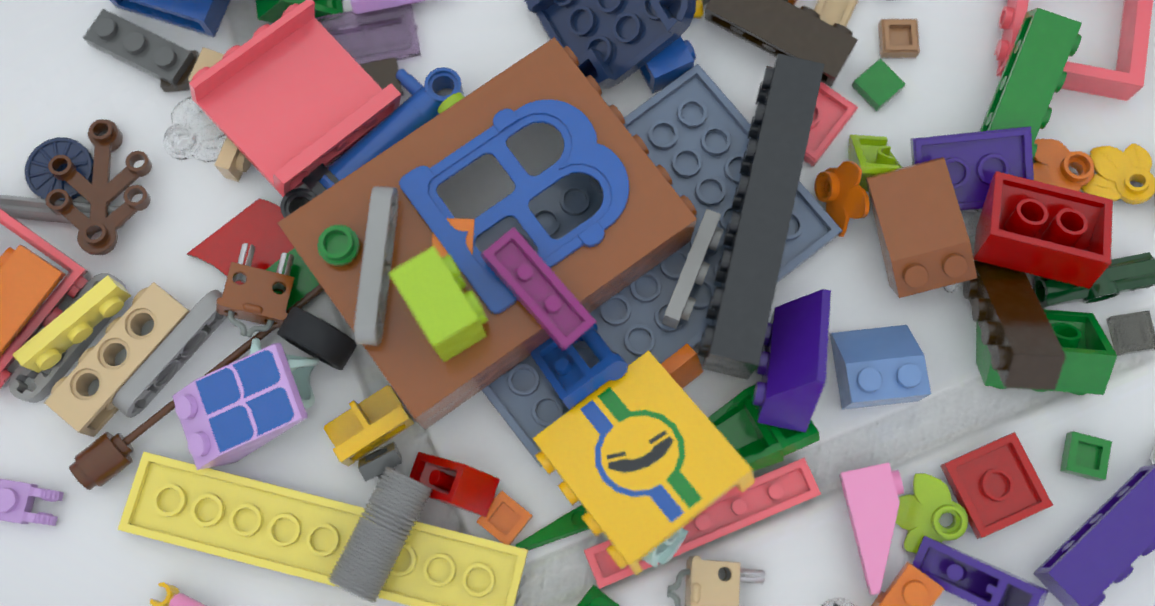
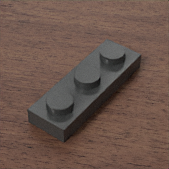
[83,9,195,88]

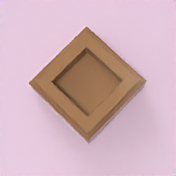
[878,19,920,58]

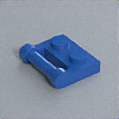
[530,323,628,409]

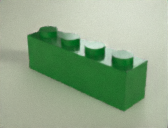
[980,8,1082,158]

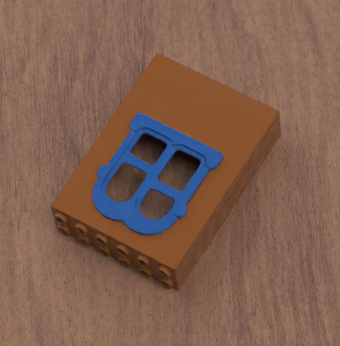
[278,37,697,430]

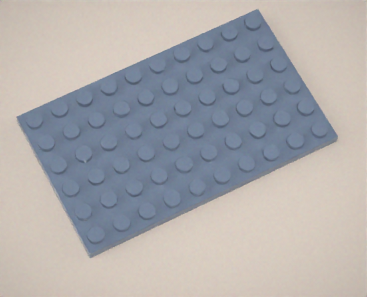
[475,64,842,467]

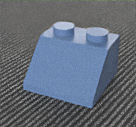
[830,325,931,410]

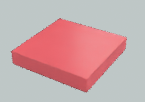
[804,82,858,167]

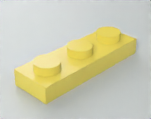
[12,275,131,373]

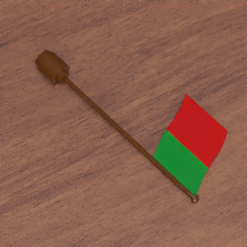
[69,198,324,490]

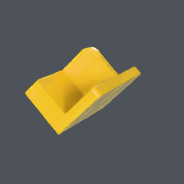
[324,385,414,466]

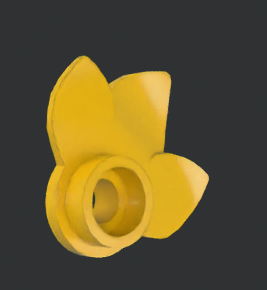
[1080,143,1155,204]

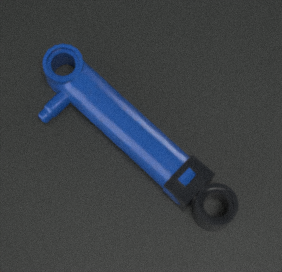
[280,67,464,218]

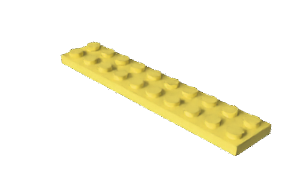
[117,451,529,606]

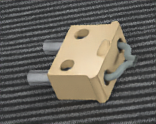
[667,555,765,606]

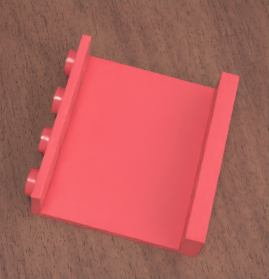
[189,0,401,197]

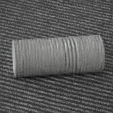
[328,467,432,602]

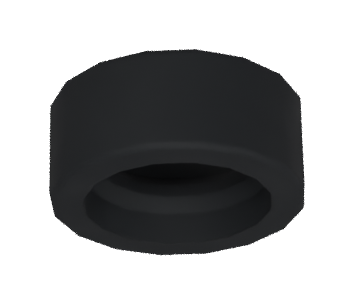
[277,307,357,370]

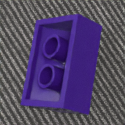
[752,289,831,433]

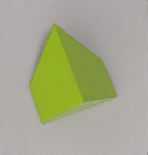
[848,134,902,192]

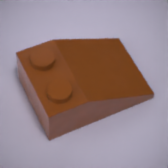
[865,157,977,298]

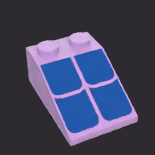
[172,343,308,470]

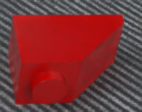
[409,452,500,517]

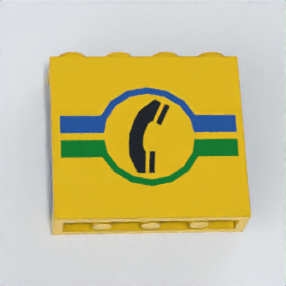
[532,350,755,576]

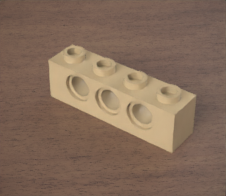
[44,282,190,437]

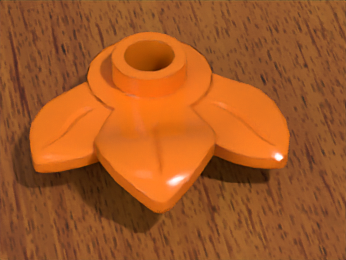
[1033,139,1094,192]
[814,161,870,237]

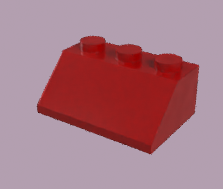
[973,171,1113,289]

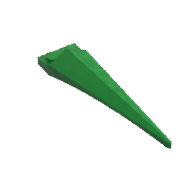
[515,384,820,550]

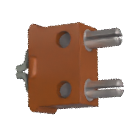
[216,243,294,337]

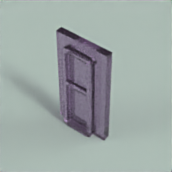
[316,4,421,65]

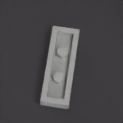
[662,209,724,329]

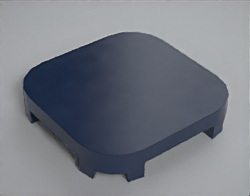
[525,0,696,89]

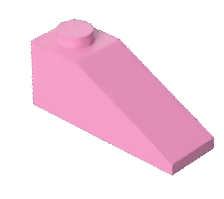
[839,462,904,595]

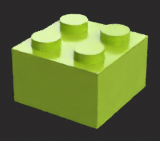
[389,246,488,362]

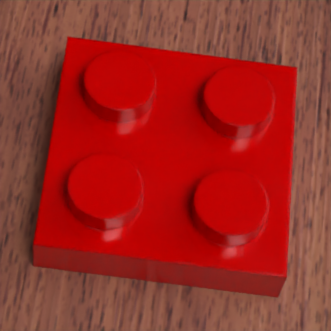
[940,432,1053,539]

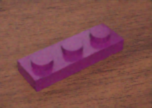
[481,227,596,351]

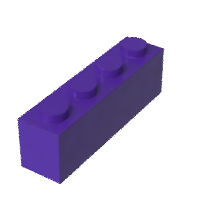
[1033,464,1155,606]

